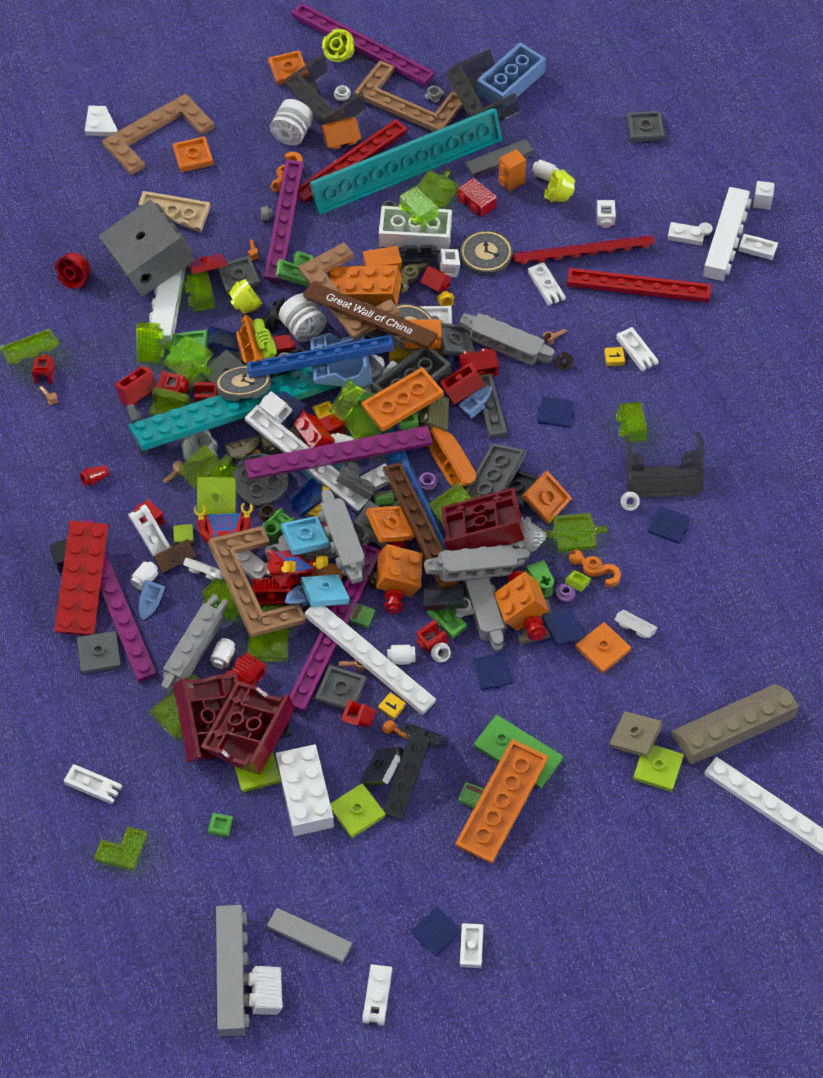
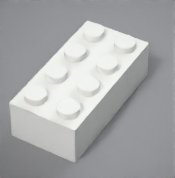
[379,206,452,250]
[276,744,334,836]

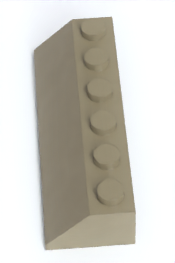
[671,684,799,765]

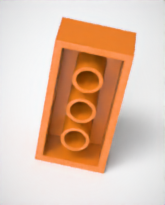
[327,265,402,307]

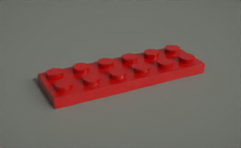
[54,520,109,636]

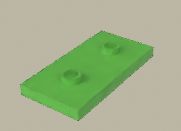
[473,714,564,790]

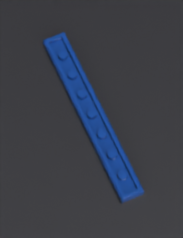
[247,335,395,378]

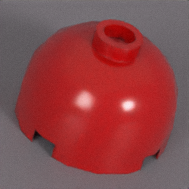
[54,253,91,289]

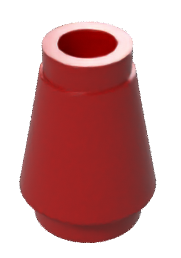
[80,465,109,486]

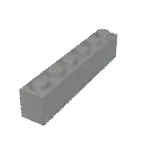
[216,905,249,1037]

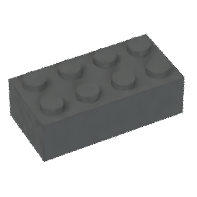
[372,348,451,394]

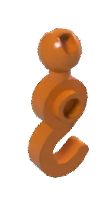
[271,152,303,193]
[568,550,621,587]

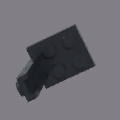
[384,723,449,820]

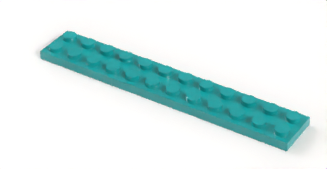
[310,108,502,215]
[128,366,339,451]

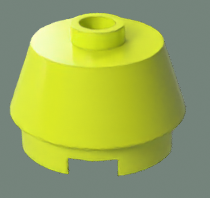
[322,29,354,62]
[544,169,575,202]
[229,279,263,314]

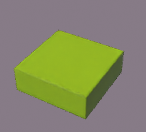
[173,524,194,545]
[565,570,591,592]

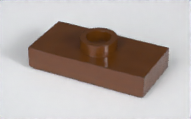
[153,539,197,573]

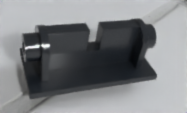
[401,244,437,263]
[262,297,286,335]

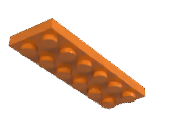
[455,739,549,864]

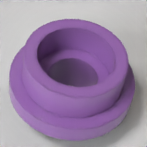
[418,472,437,491]
[556,584,575,603]

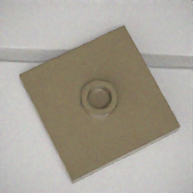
[609,711,663,758]

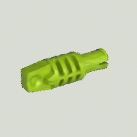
[252,318,276,359]

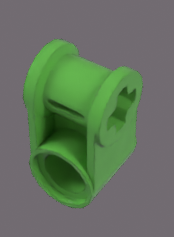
[263,508,297,545]
[525,560,554,599]

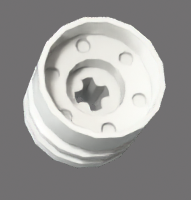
[270,99,313,145]
[279,293,327,342]

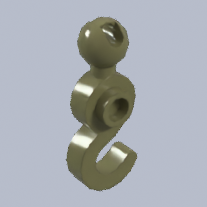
[400,262,428,294]

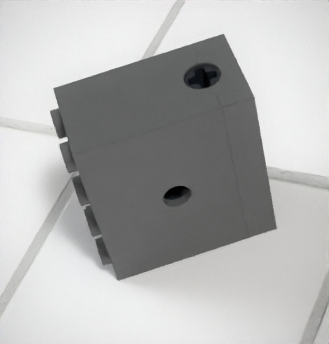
[98,199,195,297]

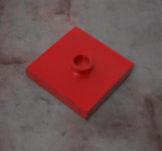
[187,253,227,274]

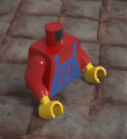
[194,503,254,544]
[267,547,328,587]

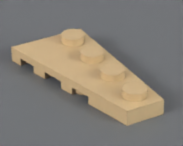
[138,191,210,233]

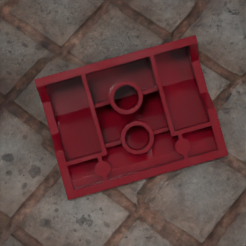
[442,487,525,551]
[173,673,238,763]
[201,681,295,775]

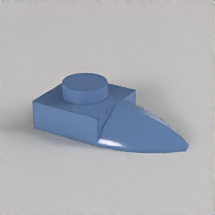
[458,387,492,419]
[139,580,165,620]
[285,585,310,606]

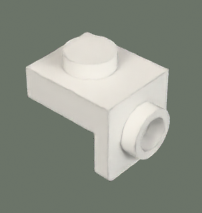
[370,354,385,382]

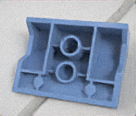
[310,333,373,388]

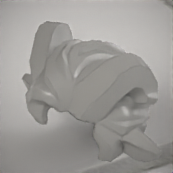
[181,430,218,462]
[508,516,547,559]

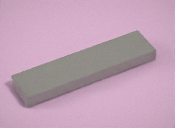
[267,908,352,964]

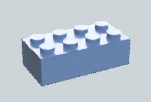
[477,43,546,110]

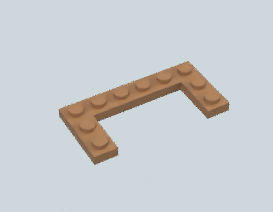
[354,61,467,132]
[102,94,215,175]
[298,242,400,340]
[208,526,306,638]

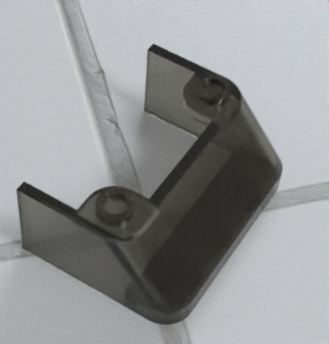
[447,49,521,122]
[286,54,366,123]
[624,432,704,498]

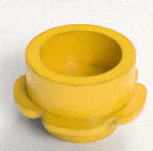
[437,291,454,306]

